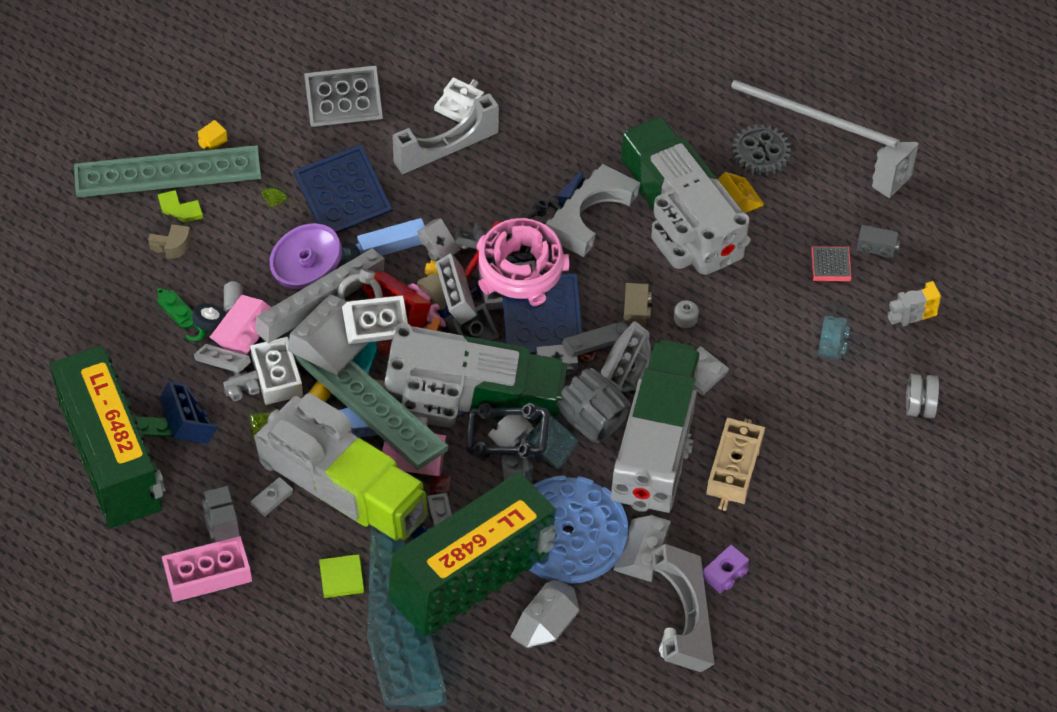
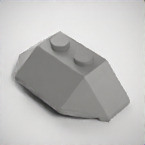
[601,321,651,392]
[511,579,579,648]

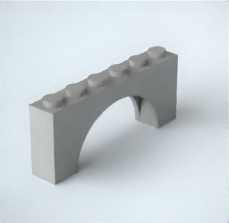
[392,93,499,175]
[546,164,641,257]
[652,544,715,672]

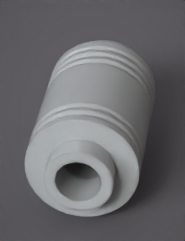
[224,281,243,314]

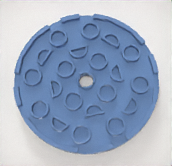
[529,476,628,584]

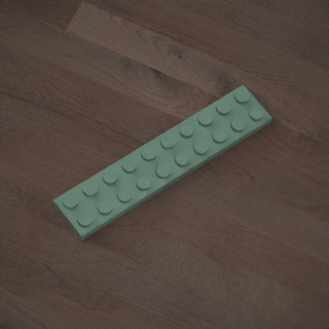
[74,145,261,197]
[293,354,448,470]

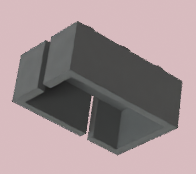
[202,486,240,544]

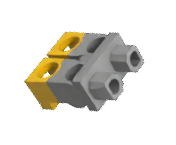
[887,281,941,326]

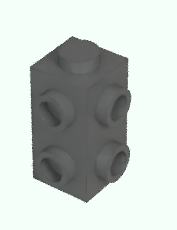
[856,225,900,258]

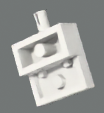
[434,77,484,123]

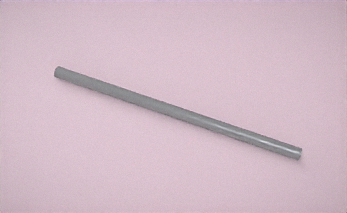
[731,80,900,148]

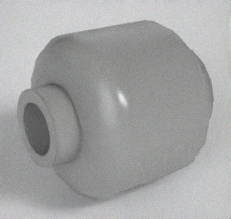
[673,300,699,329]

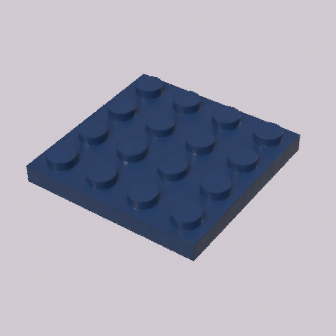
[293,144,392,233]
[502,273,582,353]

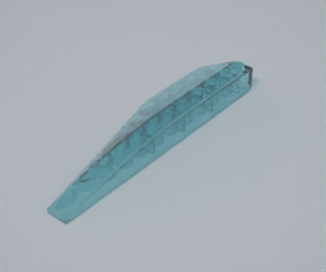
[367,525,447,709]

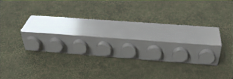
[256,248,385,343]

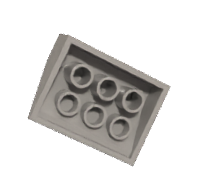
[304,66,383,127]
[288,294,369,375]

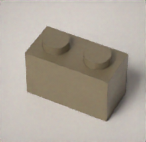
[623,283,652,326]

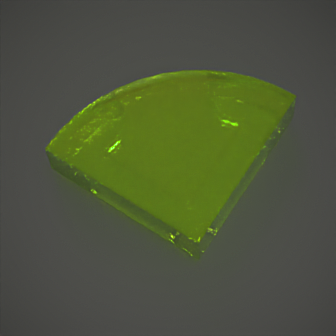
[261,189,286,207]

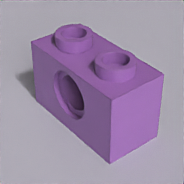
[703,545,749,594]

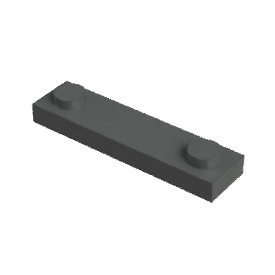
[562,321,629,357]

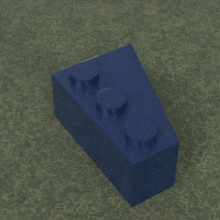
[159,381,218,444]

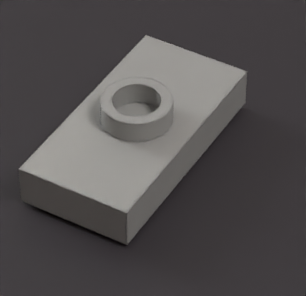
[250,477,293,517]

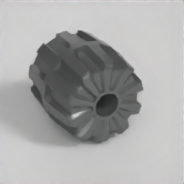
[556,368,631,443]

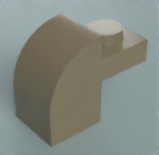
[148,224,191,259]
[414,273,447,311]

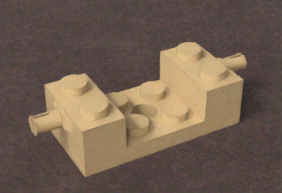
[706,418,765,511]

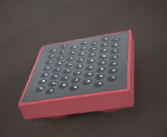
[811,247,851,281]

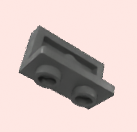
[453,222,485,249]

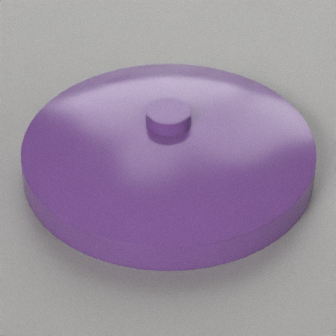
[270,223,342,289]

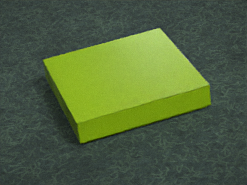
[319,555,364,598]

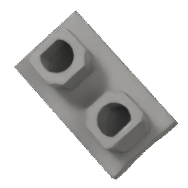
[223,370,259,402]

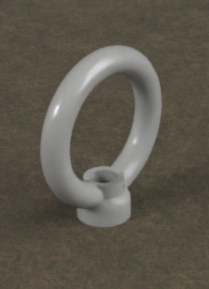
[337,268,383,300]

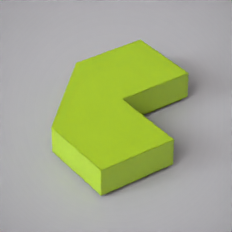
[158,190,203,222]

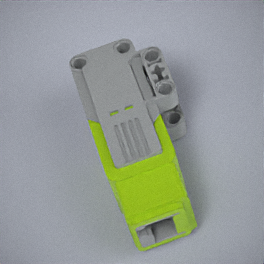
[255,393,428,541]

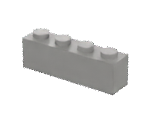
[435,253,477,324]

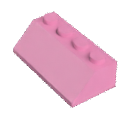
[162,536,252,602]

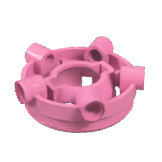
[477,218,569,306]

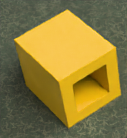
[198,120,228,150]

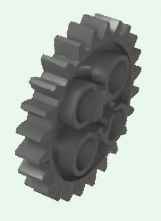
[732,124,791,176]

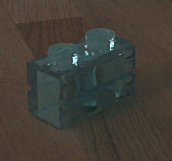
[818,315,850,360]

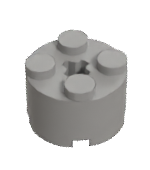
[488,415,534,455]

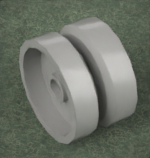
[906,374,939,418]

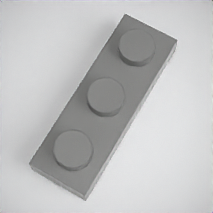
[194,344,251,373]

